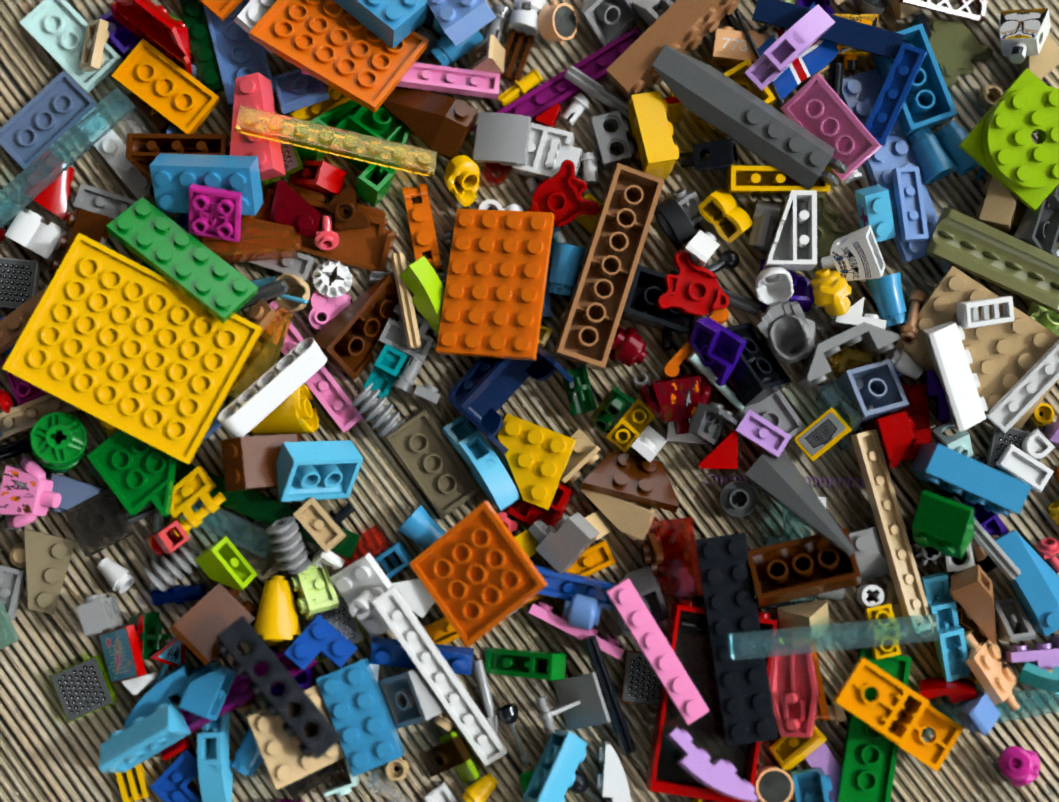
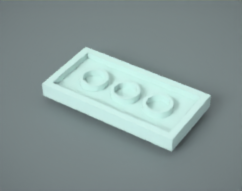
[19,0,124,93]

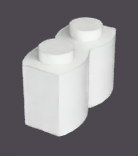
[5,210,65,262]

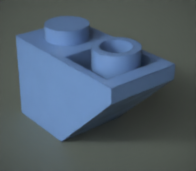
[953,690,1001,736]

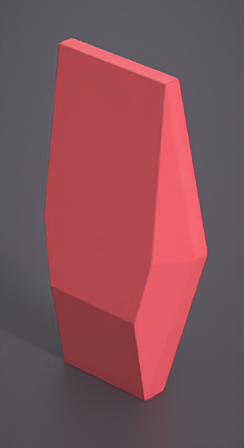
[769,645,819,738]

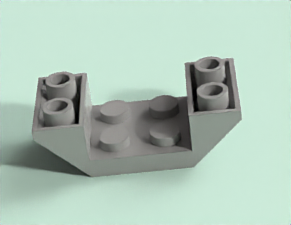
[797,322,901,388]

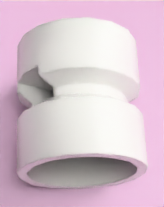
[508,0,546,36]

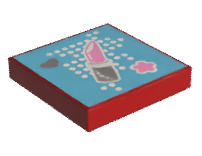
[99,624,146,684]

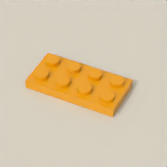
[111,38,221,134]

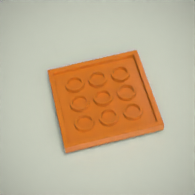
[409,501,548,647]

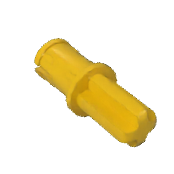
[498,68,543,107]

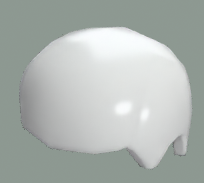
[755,266,794,305]

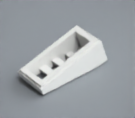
[956,296,1015,329]

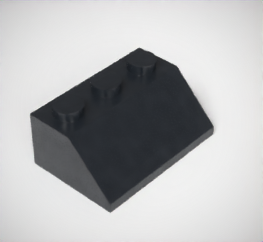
[726,322,792,407]

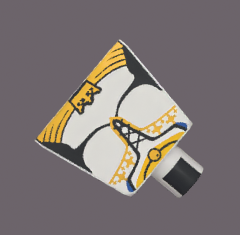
[999,8,1051,64]

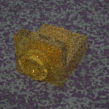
[832,348,874,375]

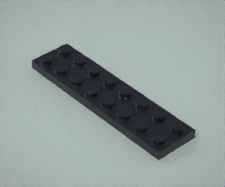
[693,532,778,747]

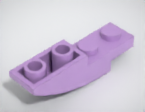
[744,4,835,92]
[1002,636,1059,670]
[665,727,758,802]

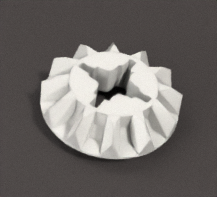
[313,260,352,298]

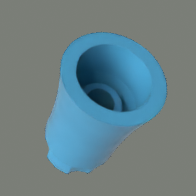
[429,31,484,66]
[935,120,979,177]
[908,127,957,185]
[548,243,586,297]
[866,272,907,327]
[397,505,446,550]
[231,727,263,776]

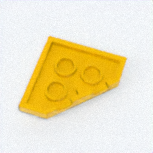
[497,414,576,510]

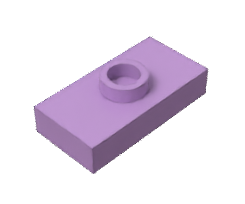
[735,409,792,458]

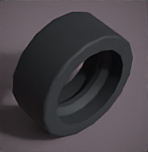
[654,197,696,247]

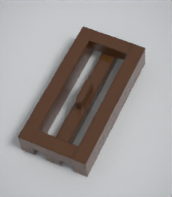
[500,29,535,82]

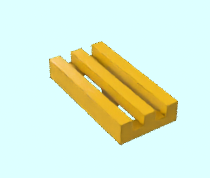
[115,763,151,802]

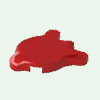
[528,159,600,227]
[656,251,729,317]

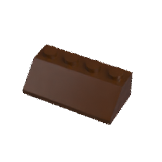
[41,209,114,291]
[747,528,861,608]

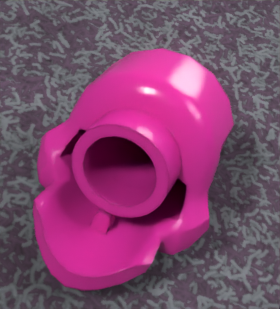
[998,746,1040,787]

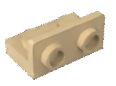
[560,429,601,484]

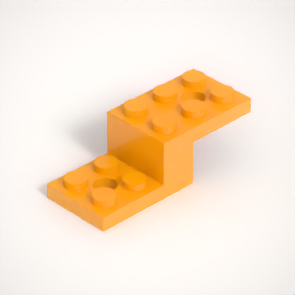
[833,657,964,772]

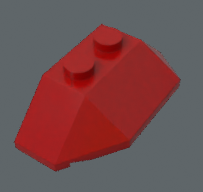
[110,0,192,75]

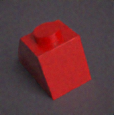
[288,161,346,195]
[871,411,915,469]

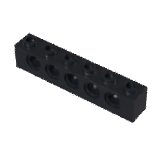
[215,616,342,759]

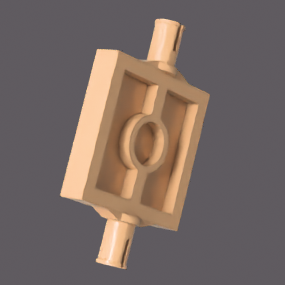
[965,631,1021,712]

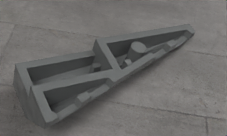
[1014,184,1059,257]
[745,450,855,557]

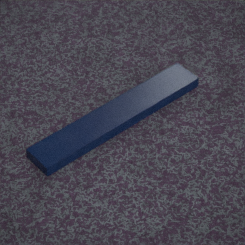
[752,0,904,60]

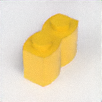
[698,188,753,243]

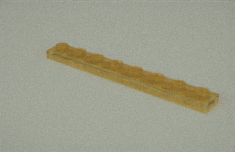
[235,105,438,178]

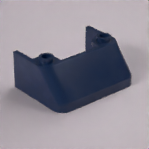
[448,346,574,454]

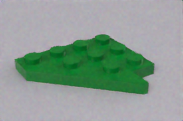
[87,429,177,517]

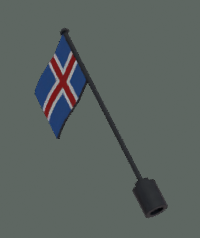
[734,2,839,107]

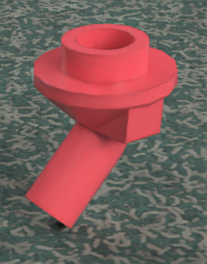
[315,215,339,251]
[1036,537,1059,574]

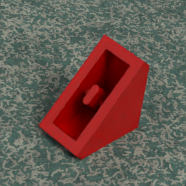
[696,430,738,470]

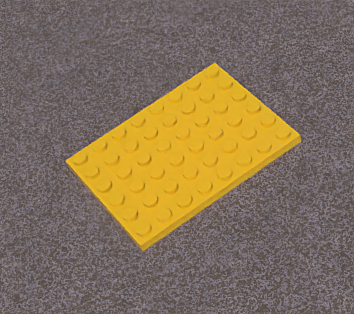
[2,233,263,465]

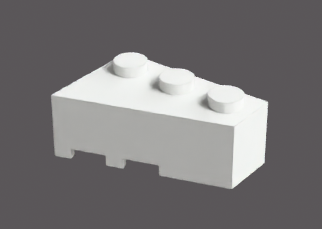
[762,190,817,271]

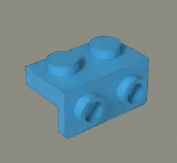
[790,767,834,802]

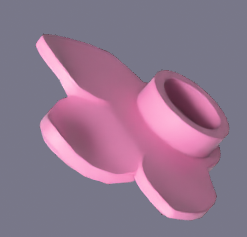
[308,290,351,331]

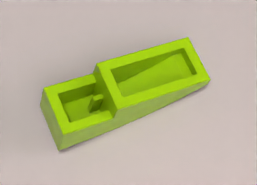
[399,256,445,334]

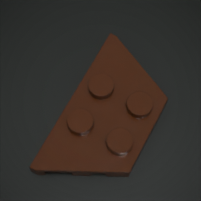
[581,450,679,512]

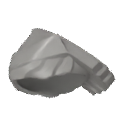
[757,300,816,364]

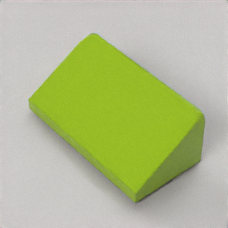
[440,729,480,782]

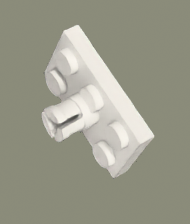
[329,553,393,639]

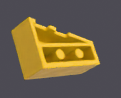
[627,90,679,179]

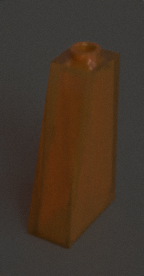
[203,216,302,263]

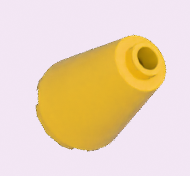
[252,384,319,434]
[253,575,302,646]

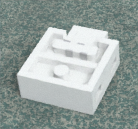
[512,122,583,180]

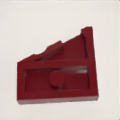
[267,179,323,238]

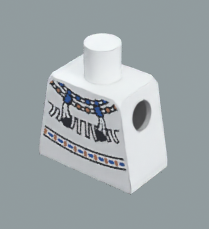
[821,225,886,281]

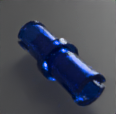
[152,584,206,606]

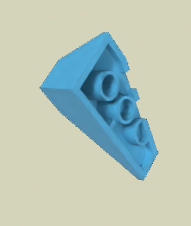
[994,530,1059,636]

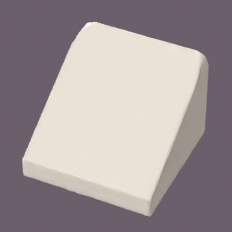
[122,672,159,695]

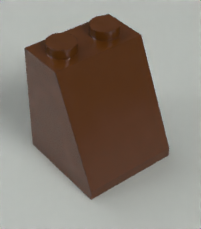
[221,434,301,492]
[169,583,258,665]

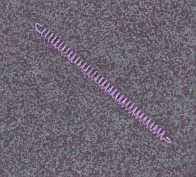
[705,474,895,488]

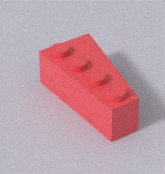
[229,72,286,181]

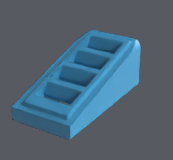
[374,541,414,579]

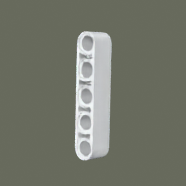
[218,337,328,438]

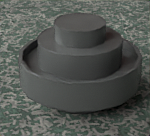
[852,0,887,16]
[719,480,757,517]

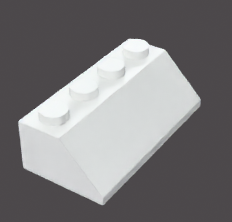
[923,321,988,432]

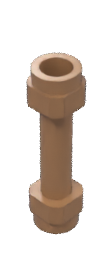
[900,290,925,345]

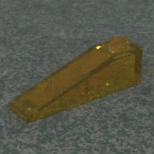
[228,306,293,399]

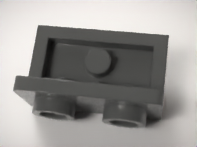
[689,402,739,446]

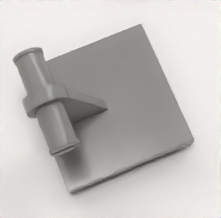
[535,672,611,734]

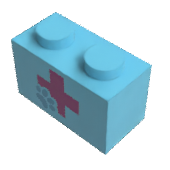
[854,184,896,242]

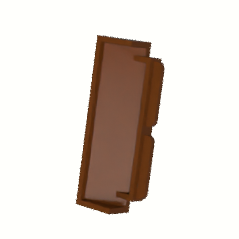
[242,180,397,271]

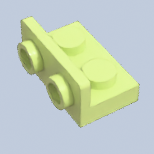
[290,564,340,621]

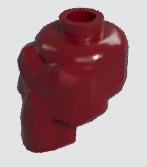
[609,326,647,367]

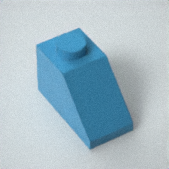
[179,667,237,721]

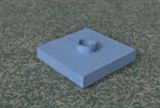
[273,68,330,114]

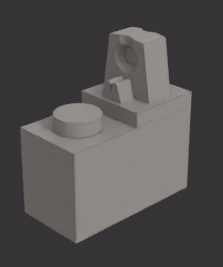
[528,512,600,574]

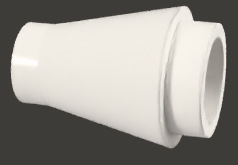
[885,348,923,380]
[97,557,135,593]

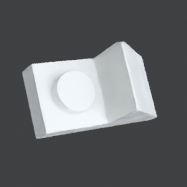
[830,297,887,329]

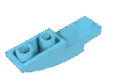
[443,415,521,512]
[197,711,233,802]

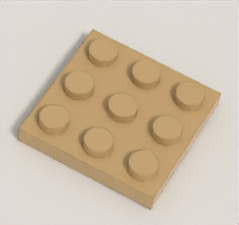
[246,684,346,790]

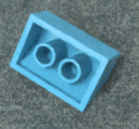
[276,440,363,502]
[99,703,191,773]
[521,729,588,802]

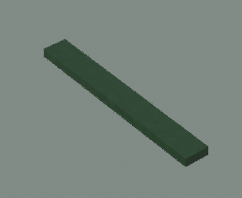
[174,460,361,559]

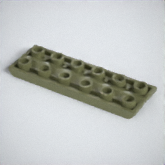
[925,207,1059,314]

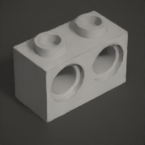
[590,110,635,170]
[76,593,125,637]

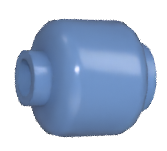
[563,594,602,630]

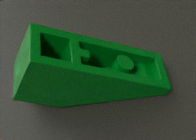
[484,647,567,680]

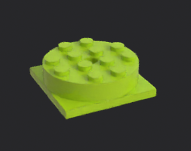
[958,68,1059,211]

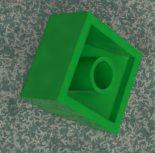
[912,490,974,559]

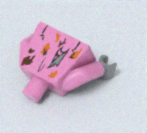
[0,453,61,530]

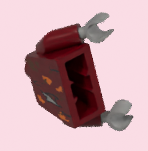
[633,367,711,434]

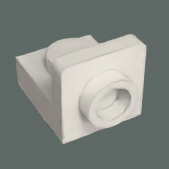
[631,426,667,462]

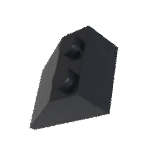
[621,265,699,336]

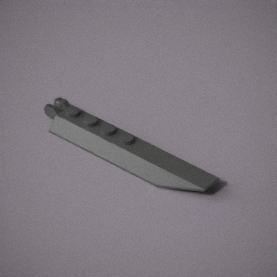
[652,45,848,190]

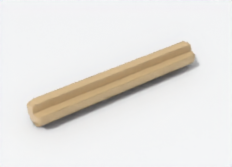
[391,252,421,349]

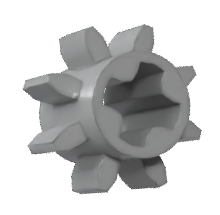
[911,544,945,566]

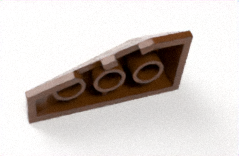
[382,86,478,160]
[313,274,399,380]

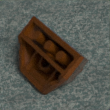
[126,133,228,185]

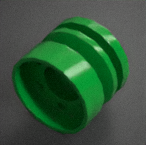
[31,412,87,474]

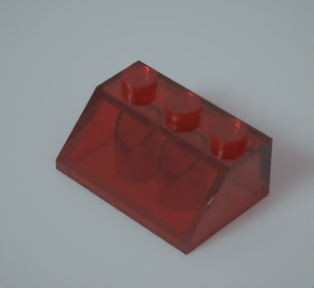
[653,517,703,597]

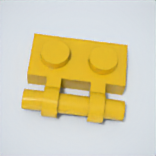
[170,466,226,532]

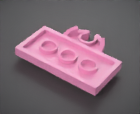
[781,73,882,181]

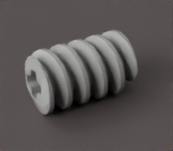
[351,382,406,437]
[265,516,311,574]
[142,541,201,592]

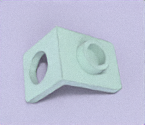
[933,421,974,459]
[323,757,360,797]

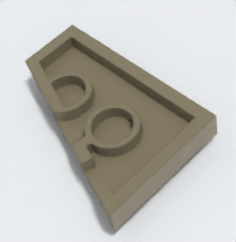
[24,528,75,615]

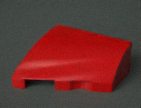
[20,152,75,221]
[506,483,574,529]

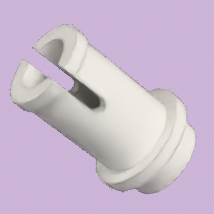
[561,93,590,126]
[581,152,600,184]

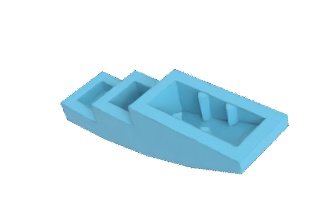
[920,572,971,682]

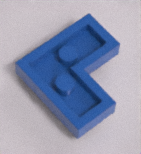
[284,615,358,671]
[150,748,202,802]

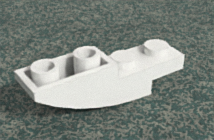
[597,741,631,802]

